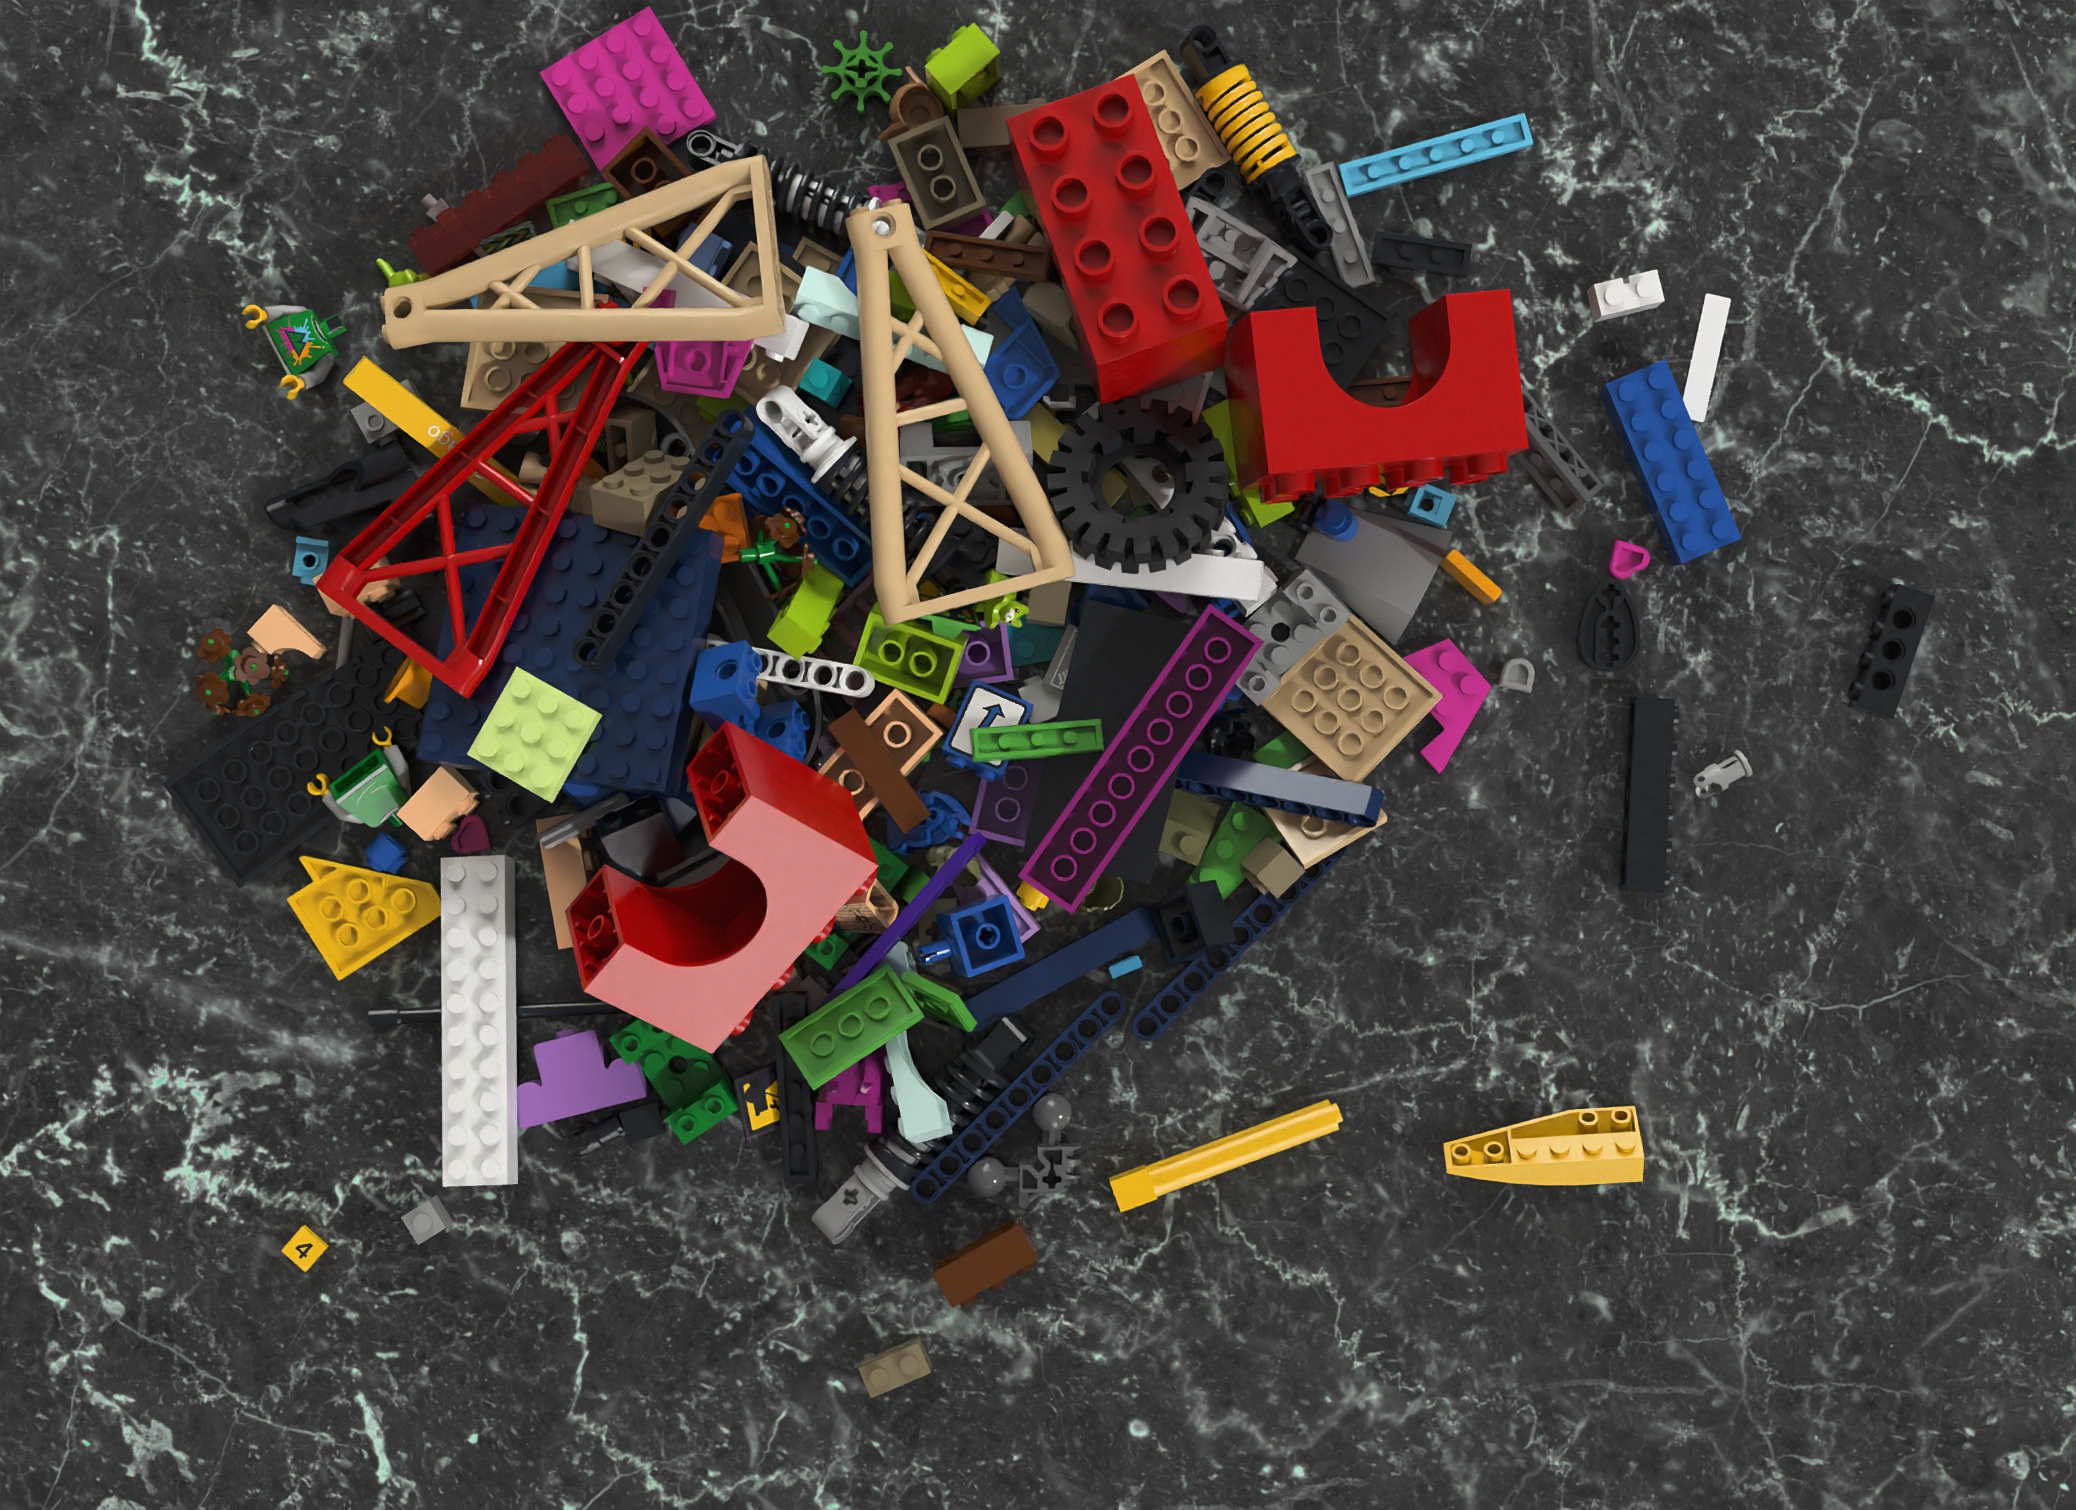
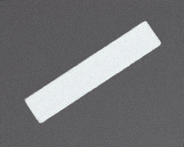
[1683,294,1731,422]

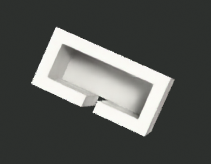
[1587,269,1665,322]

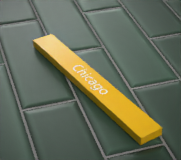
[343,356,527,507]

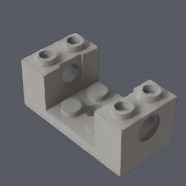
[899,421,1033,506]
[1235,563,1352,706]

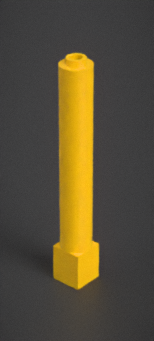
[1109,1099,1343,1212]

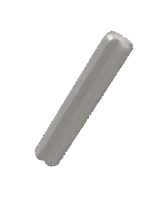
[539,791,631,849]

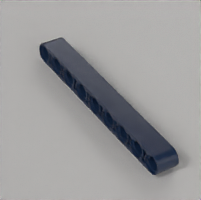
[1131,845,1348,1042]
[911,989,1125,1204]

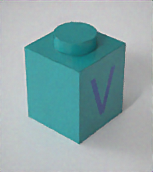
[798,357,852,409]

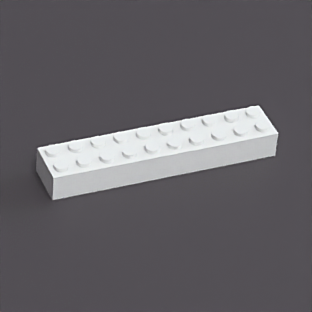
[441,855,518,1187]

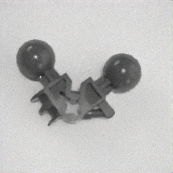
[966,1092,1082,1209]

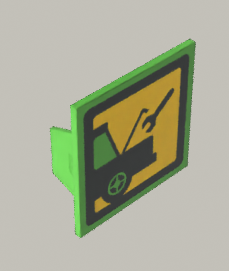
[918,593,982,639]

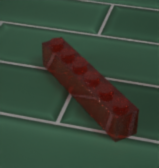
[406,133,591,278]

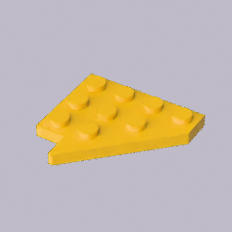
[287,856,441,981]

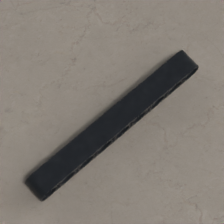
[572,408,755,673]

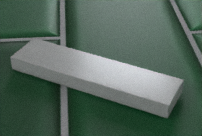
[1302,161,1377,290]

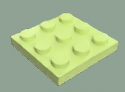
[467,667,602,803]

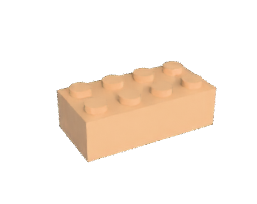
[817,688,947,823]
[536,813,599,949]

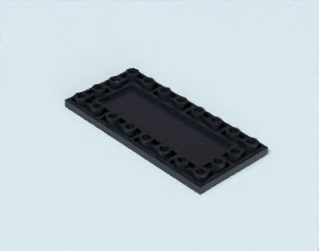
[1023,599,1194,885]

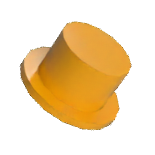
[383,656,433,710]

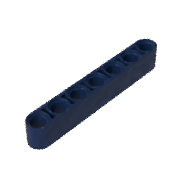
[1174,750,1384,828]
[958,904,1158,1038]

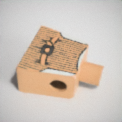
[835,878,900,934]

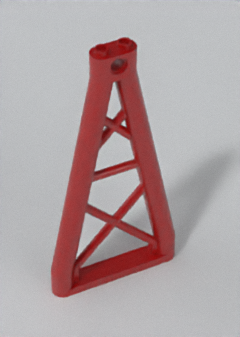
[315,300,651,699]

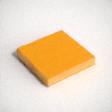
[1440,549,1502,605]

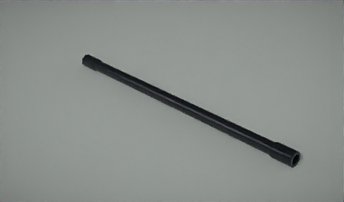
[368,999,758,1027]

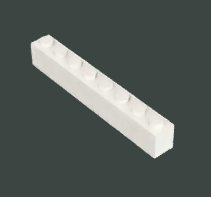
[564,219,810,362]
[995,528,1264,602]

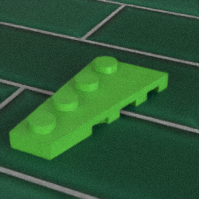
[1184,801,1283,901]

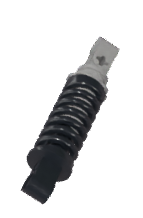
[812,1013,1036,1244]

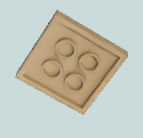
[1260,755,1387,870]

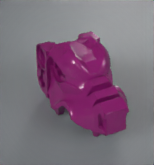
[815,1044,891,1133]

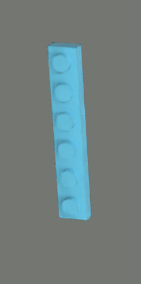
[1337,113,1533,198]

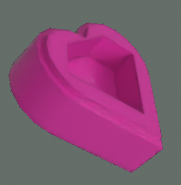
[1608,540,1650,580]
[451,815,492,854]

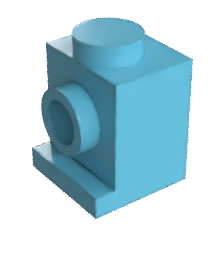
[1403,483,1457,529]
[292,536,336,586]

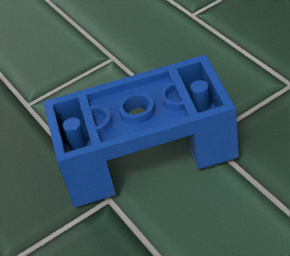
[689,640,810,763]

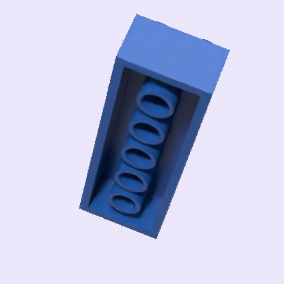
[1598,359,1741,567]
[713,404,873,588]

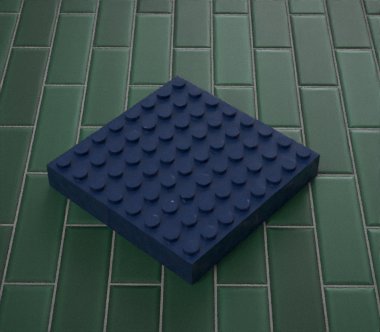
[417,502,725,799]

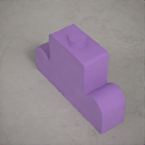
[517,1027,651,1129]

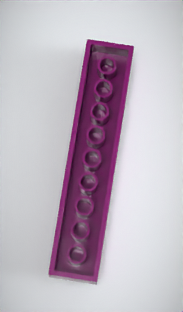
[1018,603,1264,914]

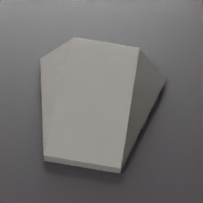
[1185,196,1298,330]
[1294,502,1453,646]

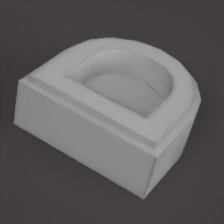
[1498,658,1535,693]

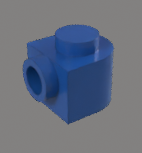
[1314,499,1358,542]
[364,831,410,875]

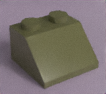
[1159,789,1220,866]

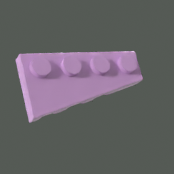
[943,827,1041,943]

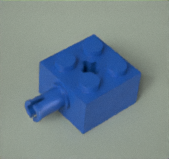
[916,894,1026,978]

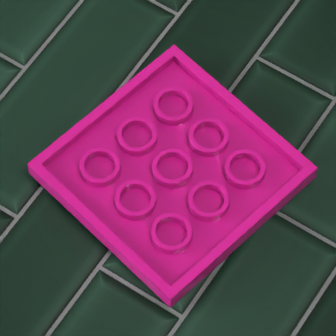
[540,6,717,182]

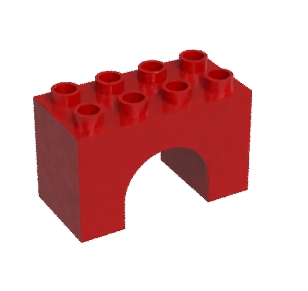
[1006,73,1227,405]
[1224,289,1529,505]
[565,720,879,1054]

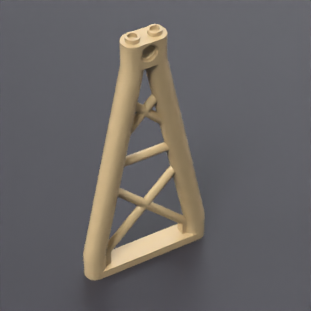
[380,154,786,350]
[845,199,1077,626]

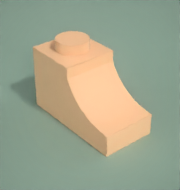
[247,604,328,659]

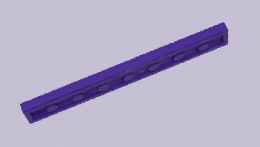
[814,832,987,1012]

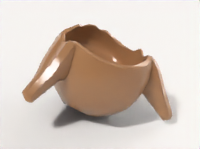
[878,66,945,142]

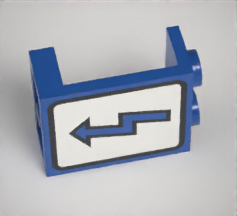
[942,679,1034,782]

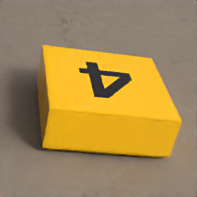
[281,1225,329,1272]

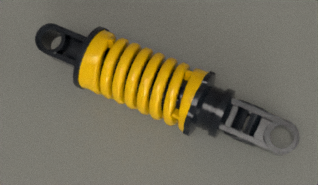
[1180,24,1333,258]

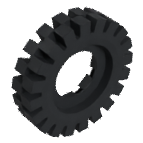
[1047,398,1228,574]

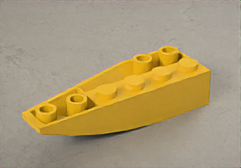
[1443,1106,1644,1185]

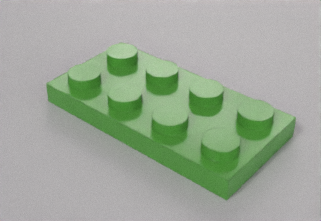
[778,963,924,1091]

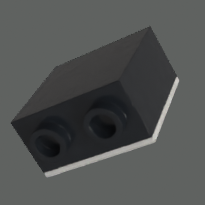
[595,795,686,881]

